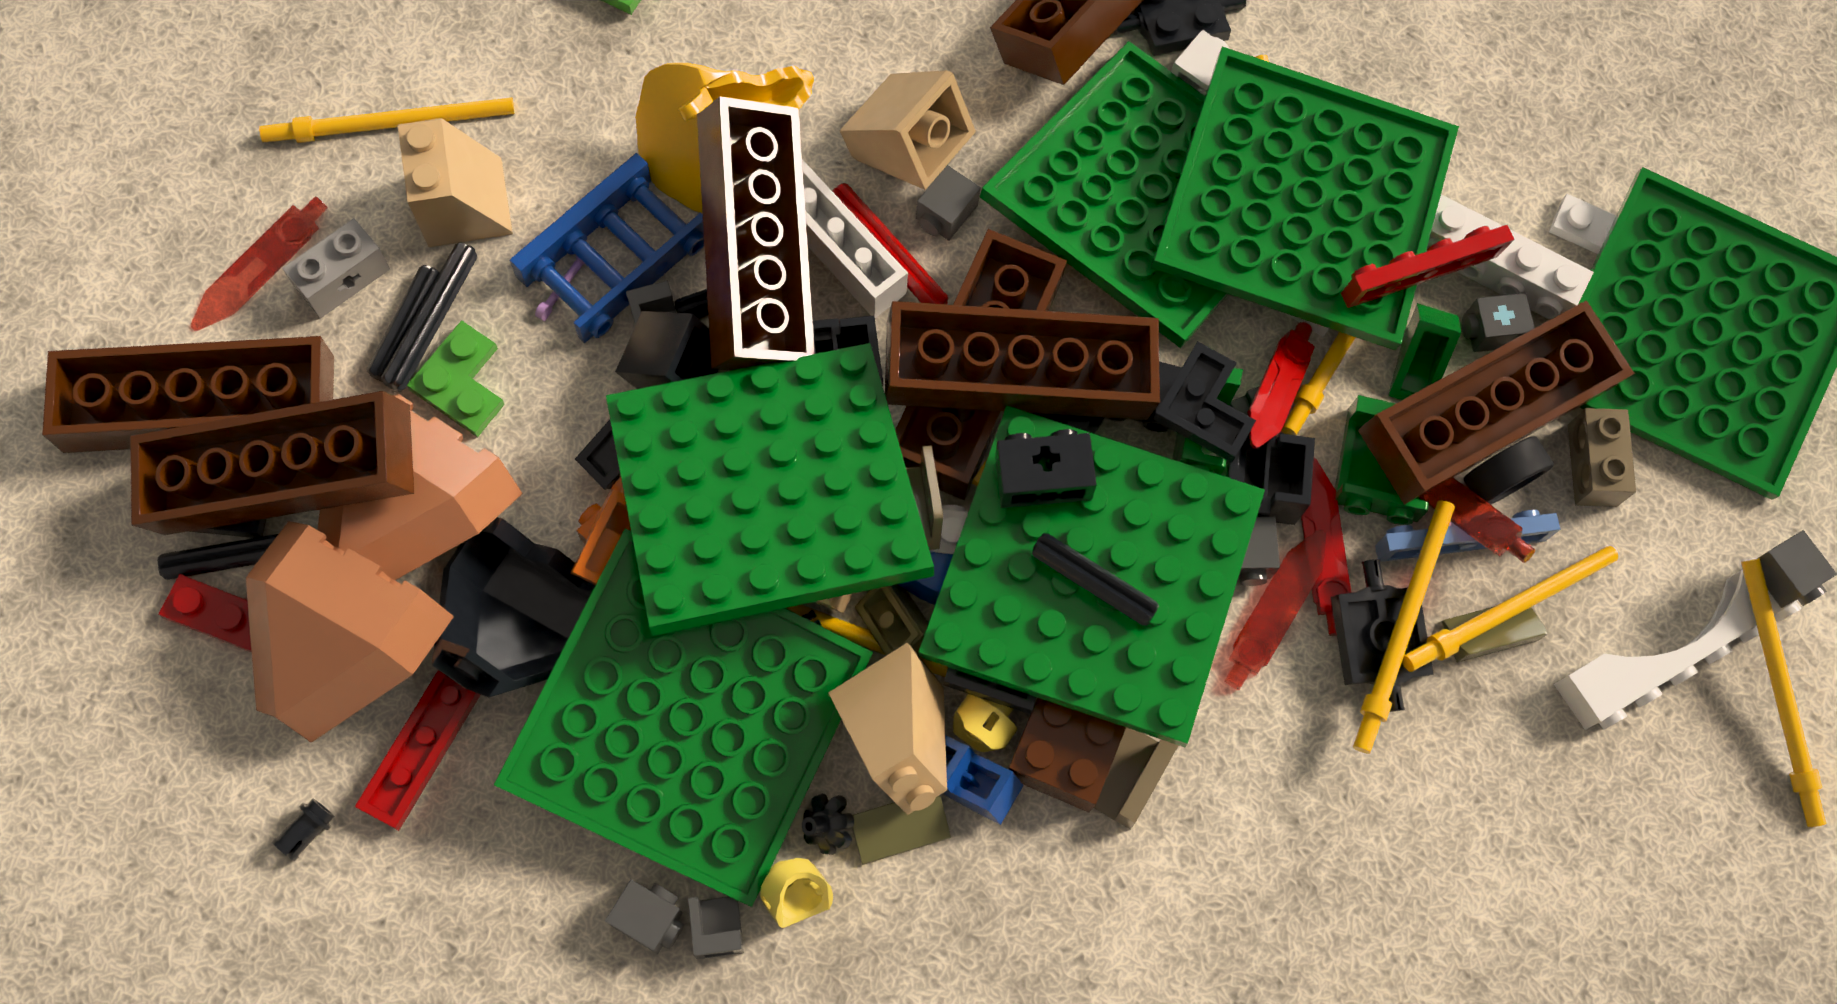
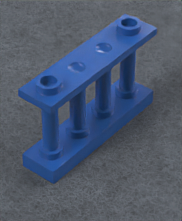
[509,153,704,344]

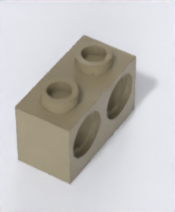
[1567,408,1636,507]

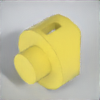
[953,694,1017,752]
[760,858,833,929]

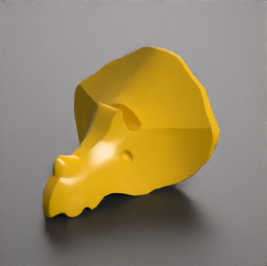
[635,63,814,213]

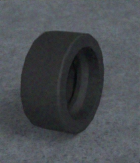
[1463,436,1554,508]

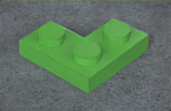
[407,320,505,438]

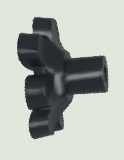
[802,793,854,855]

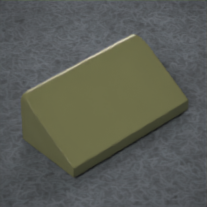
[855,584,929,656]
[1441,606,1548,663]
[852,795,951,865]

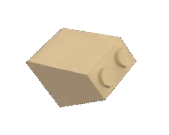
[840,70,976,190]
[398,118,513,247]
[829,642,947,815]

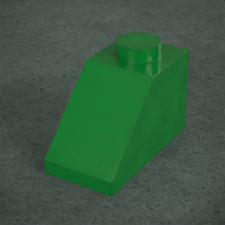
[1388,303,1461,400]

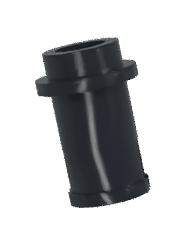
[272,799,334,861]

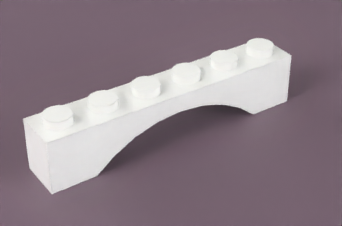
[1554,569,1801,730]

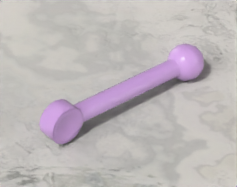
[535,256,585,321]

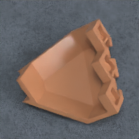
[317,394,523,580]
[246,521,454,743]

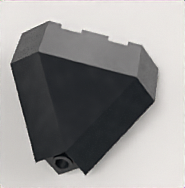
[432,517,595,698]

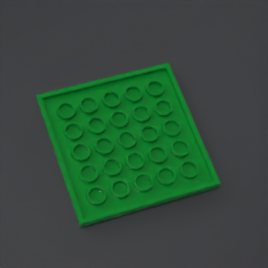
[979,41,1228,349]
[1151,46,1459,351]
[1578,167,1837,500]
[606,343,934,636]
[918,406,1265,747]
[494,528,873,907]

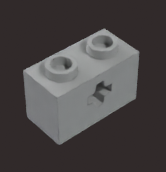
[282,218,390,319]

